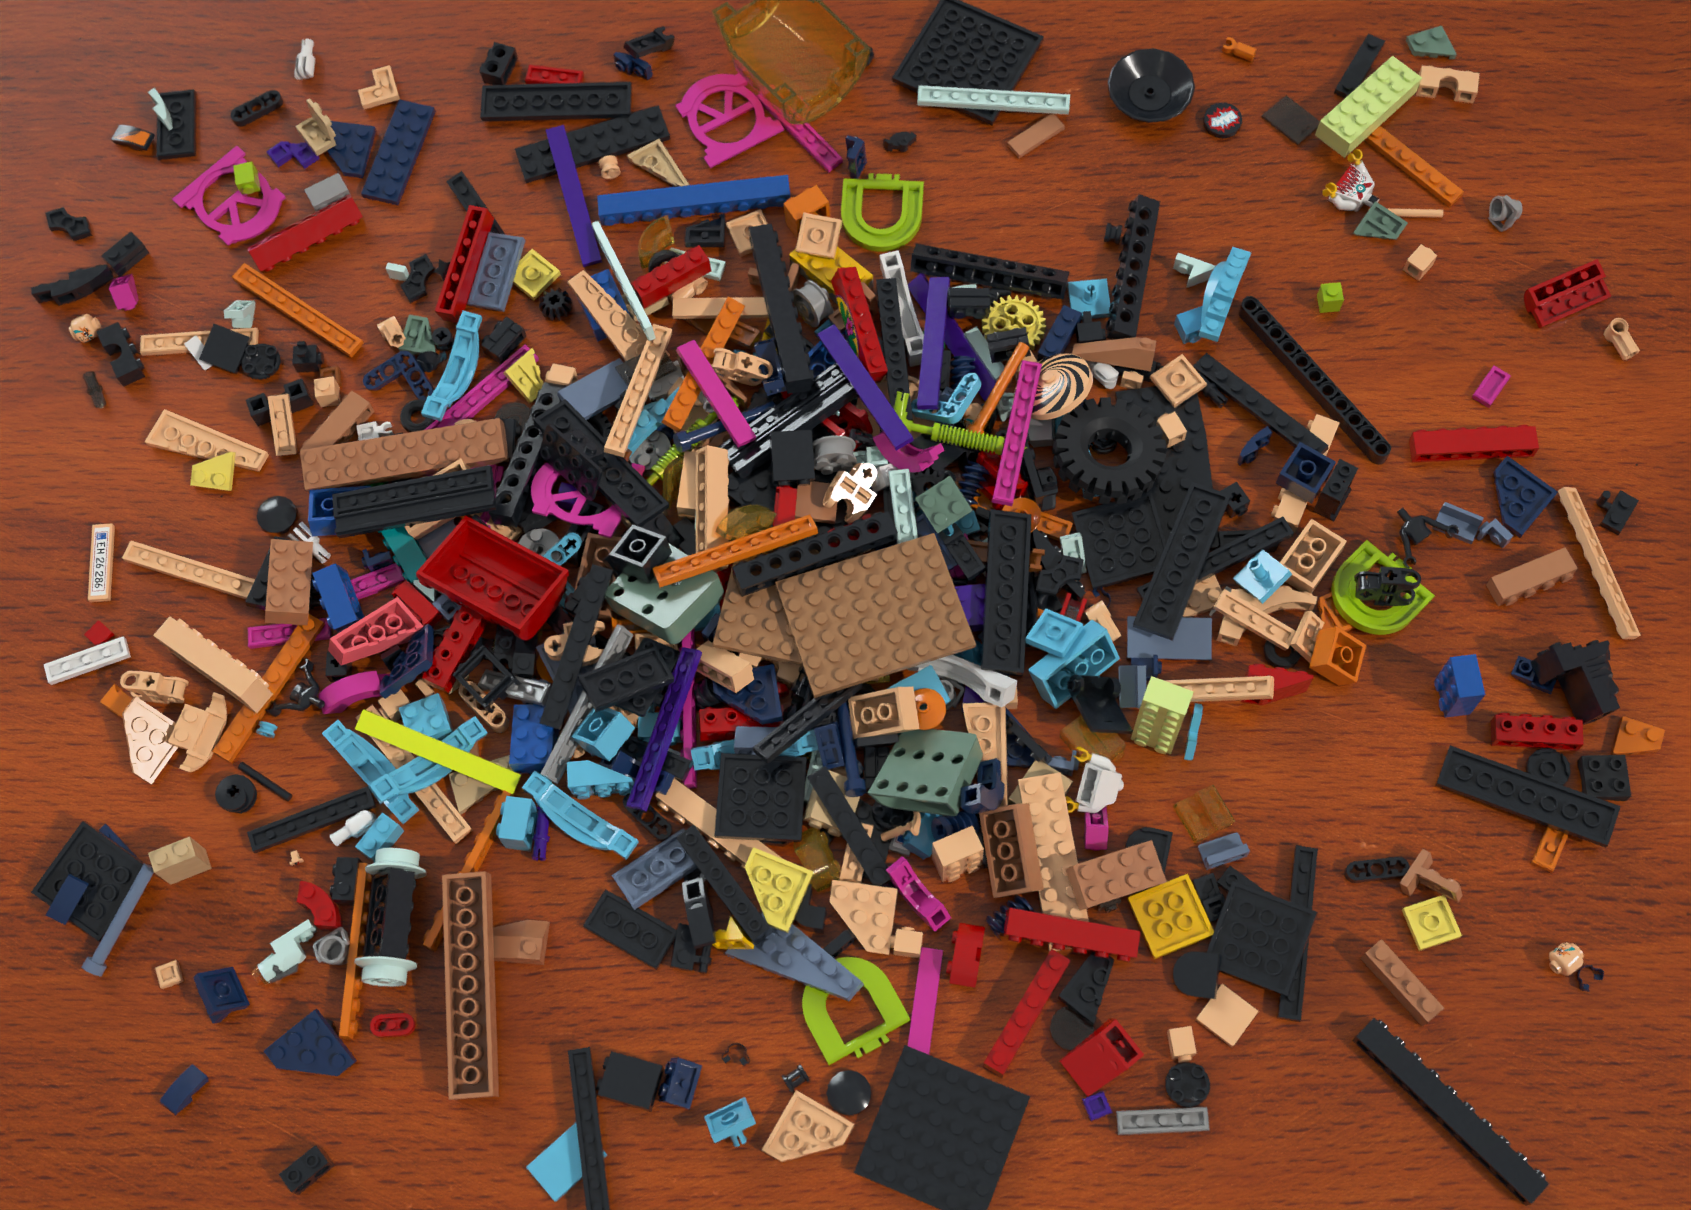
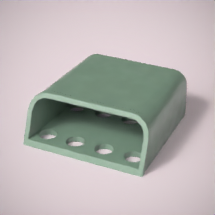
[605,544,724,645]
[867,729,983,816]

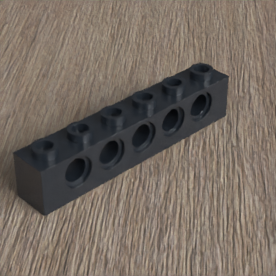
[676,825,773,945]

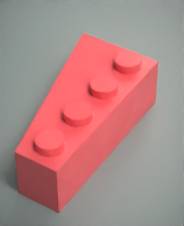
[328,597,423,665]

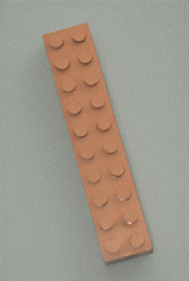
[300,418,509,492]
[442,871,499,1100]

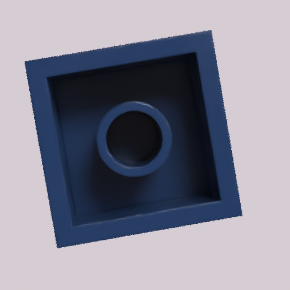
[1276,442,1336,504]

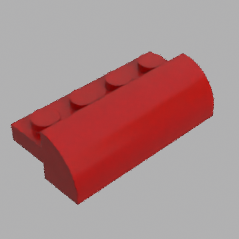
[1524,259,1612,329]

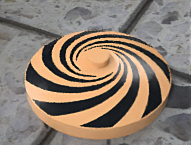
[1014,354,1093,420]

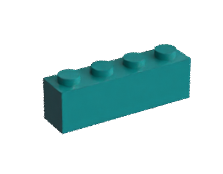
[378,527,428,584]

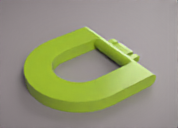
[841,173,924,252]
[1331,540,1435,635]
[802,957,911,1065]

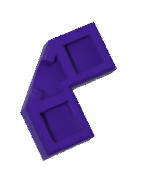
[266,141,320,169]

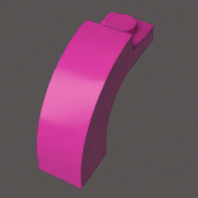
[873,432,944,473]
[318,671,390,714]
[886,856,951,932]

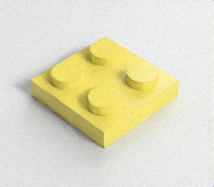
[513,249,561,300]
[1402,895,1462,951]

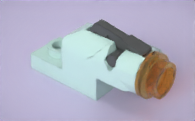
[251,920,318,986]

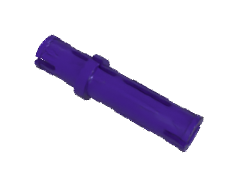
[532,805,550,861]

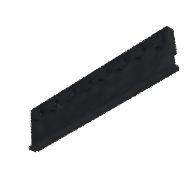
[718,363,858,479]
[332,465,497,538]

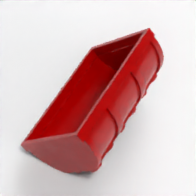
[416,516,569,640]

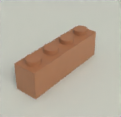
[300,391,374,450]
[1486,547,1578,606]
[1360,939,1444,1027]

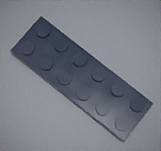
[361,99,436,205]

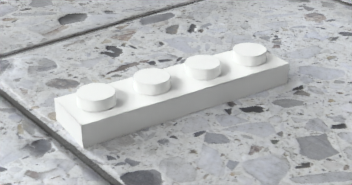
[44,636,131,685]

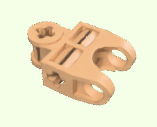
[711,348,773,386]
[823,463,877,524]
[544,621,605,667]
[120,671,189,704]

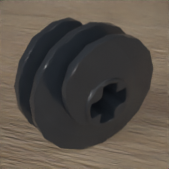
[215,774,257,813]

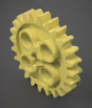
[982,295,1046,350]

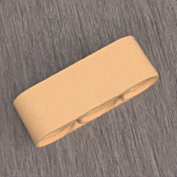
[459,681,509,733]

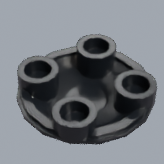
[241,344,281,380]
[257,496,297,534]
[873,801,914,829]
[1165,1062,1210,1107]
[827,1070,871,1116]

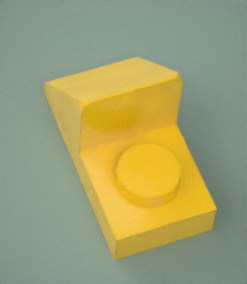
[712,916,754,949]

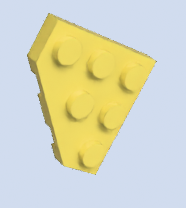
[745,847,814,933]

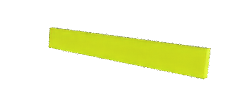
[355,709,522,795]

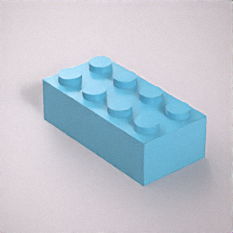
[1028,620,1120,709]

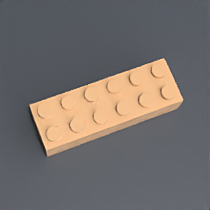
[153,617,273,713]

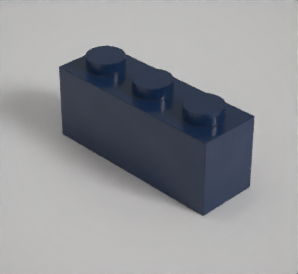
[1037,305,1082,362]

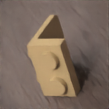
[296,98,336,156]

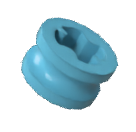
[256,721,278,738]

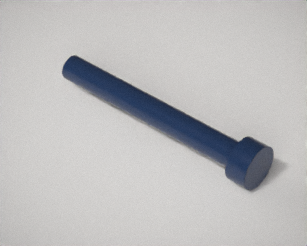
[673,401,776,453]
[836,701,867,797]

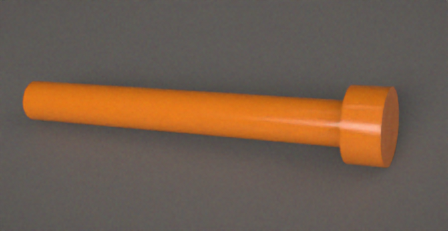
[965,342,1029,435]

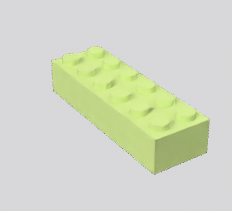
[1315,56,1422,158]
[1131,676,1194,754]

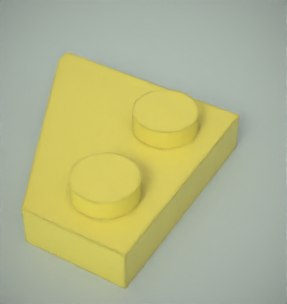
[503,348,544,403]
[190,452,236,491]

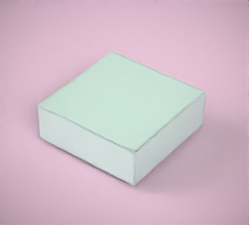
[385,263,409,281]

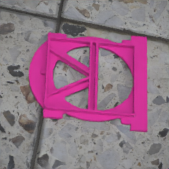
[676,72,784,168]
[172,146,286,246]
[531,462,646,538]

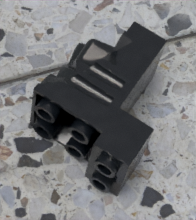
[1531,640,1620,725]

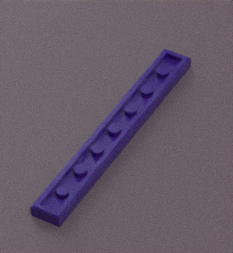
[546,125,602,267]
[908,273,997,402]
[917,277,950,410]
[817,324,914,451]
[626,647,702,812]

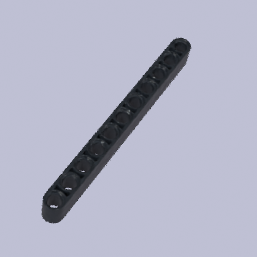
[1239,296,1391,465]

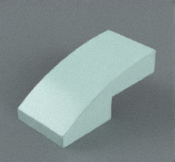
[148,88,172,131]
[848,446,888,474]

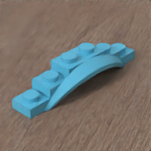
[1198,247,1251,342]
[421,311,482,421]
[628,387,680,457]
[368,716,487,804]
[322,720,419,824]
[691,727,819,770]
[522,771,639,860]

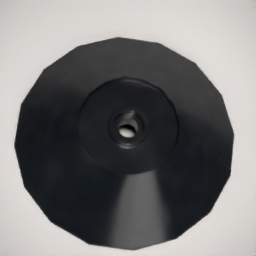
[1107,48,1195,123]

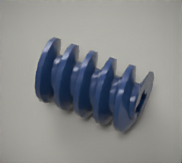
[950,356,976,397]
[958,460,990,506]
[931,810,980,841]
[986,895,1035,940]

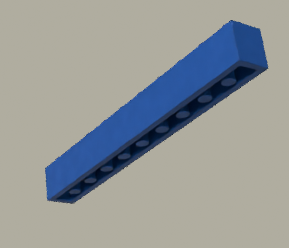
[597,175,791,226]

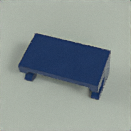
[814,721,845,769]

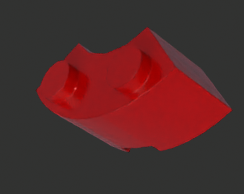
[297,881,343,931]
[946,922,985,988]

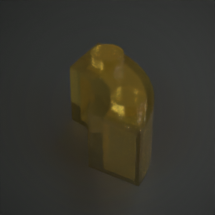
[638,215,675,269]
[716,505,776,541]
[794,827,841,892]

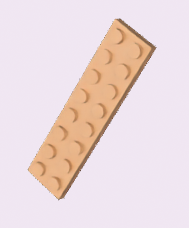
[1018,772,1089,952]

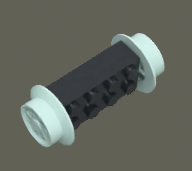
[354,848,427,987]

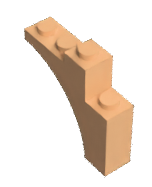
[1216,585,1317,646]

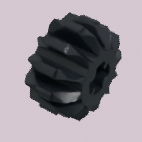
[539,288,572,321]

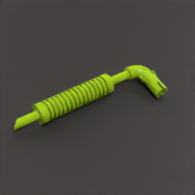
[894,391,1028,455]
[646,397,740,486]

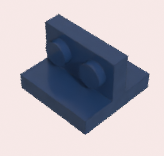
[193,967,250,1024]

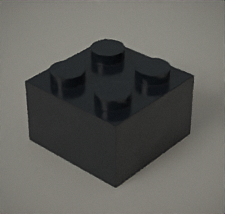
[609,524,672,583]

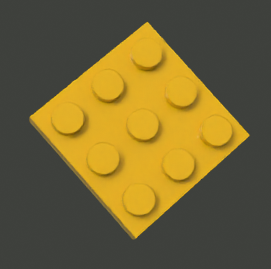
[1127,874,1214,959]

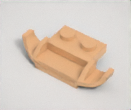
[168,692,227,772]

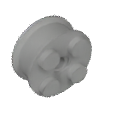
[792,280,834,327]
[629,430,671,477]
[813,435,857,475]
[518,529,562,566]

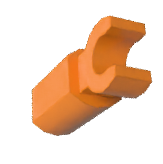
[1222,37,1257,62]

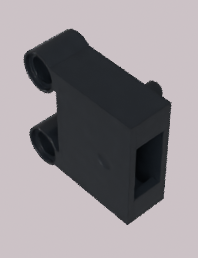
[910,422,979,487]

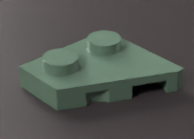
[1406,26,1457,59]
[1352,201,1408,240]
[398,315,436,355]

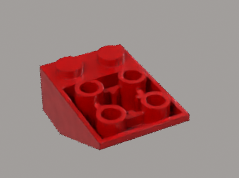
[1240,664,1314,706]
[1059,1018,1144,1097]

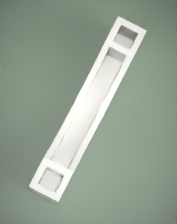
[880,250,924,367]
[907,655,1018,708]

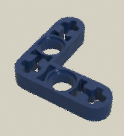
[363,351,435,401]

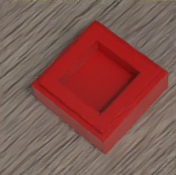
[84,620,115,646]

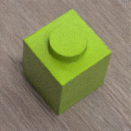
[233,162,260,195]
[1317,282,1344,313]

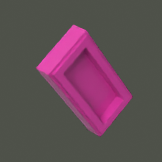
[1471,366,1511,408]

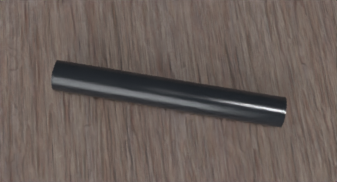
[238,762,293,802]

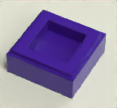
[1082,1091,1112,1121]

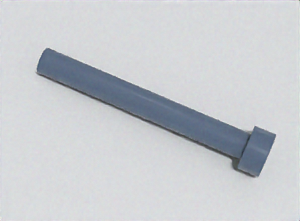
[82,864,154,977]

